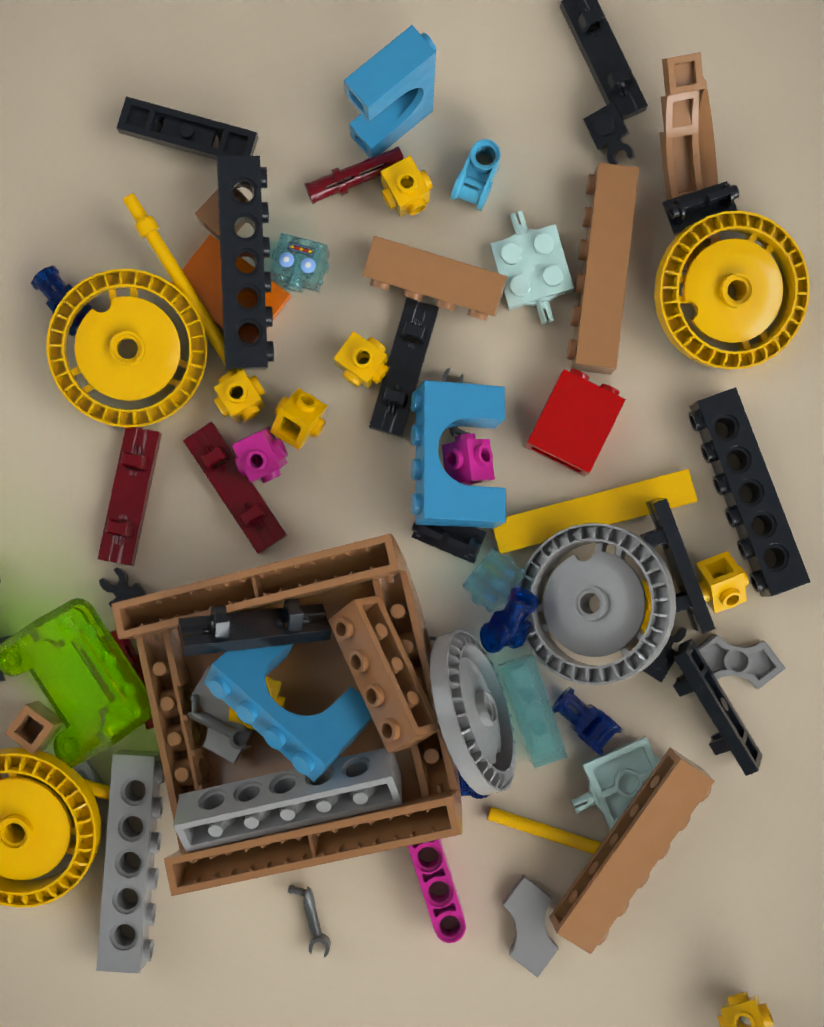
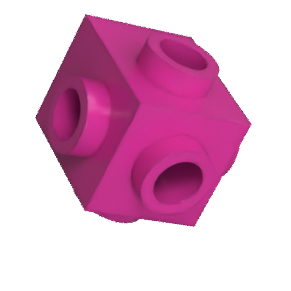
[232,426,288,483]
[441,433,495,485]

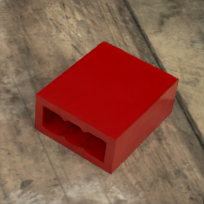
[524,369,626,477]

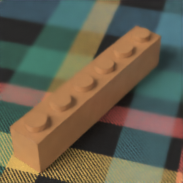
[566,163,639,375]
[549,747,715,954]

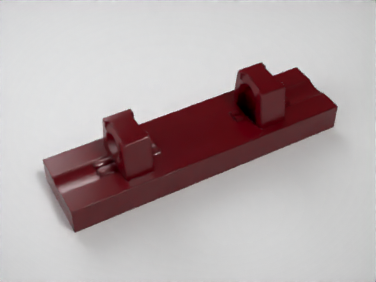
[183,422,288,554]
[97,427,162,566]

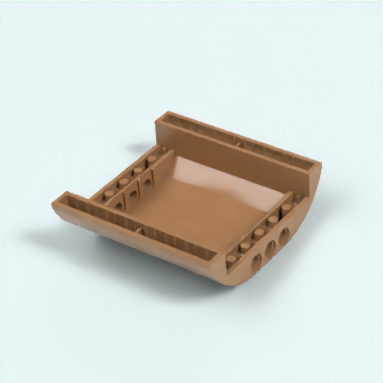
[111,533,462,896]

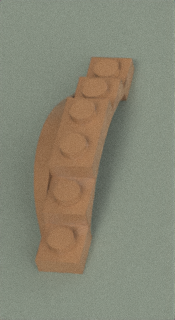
[659,52,720,271]

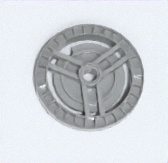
[517,523,676,685]
[429,629,516,796]

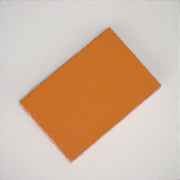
[172,235,291,343]

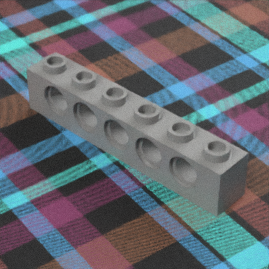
[173,748,402,852]
[96,750,165,973]

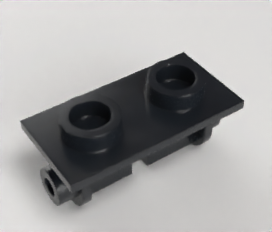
[662,181,739,234]
[412,521,487,564]

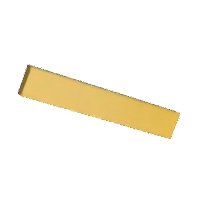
[492,469,698,554]

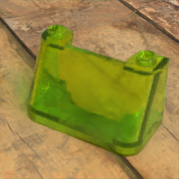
[0,598,152,768]

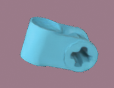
[450,139,501,211]

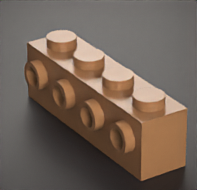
[363,236,508,321]
[328,595,440,754]

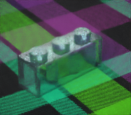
[497,654,568,768]

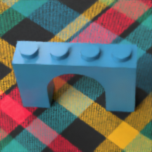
[344,25,436,158]
[410,380,506,528]
[204,644,373,782]

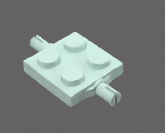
[490,211,574,325]
[571,736,660,830]

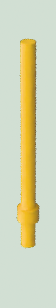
[122,193,242,373]

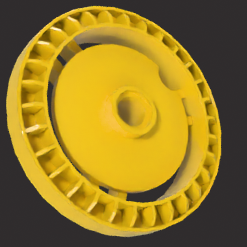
[654,211,810,370]
[46,269,207,428]
[0,747,101,908]

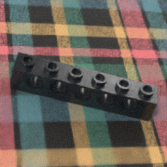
[217,155,274,371]
[689,387,811,597]

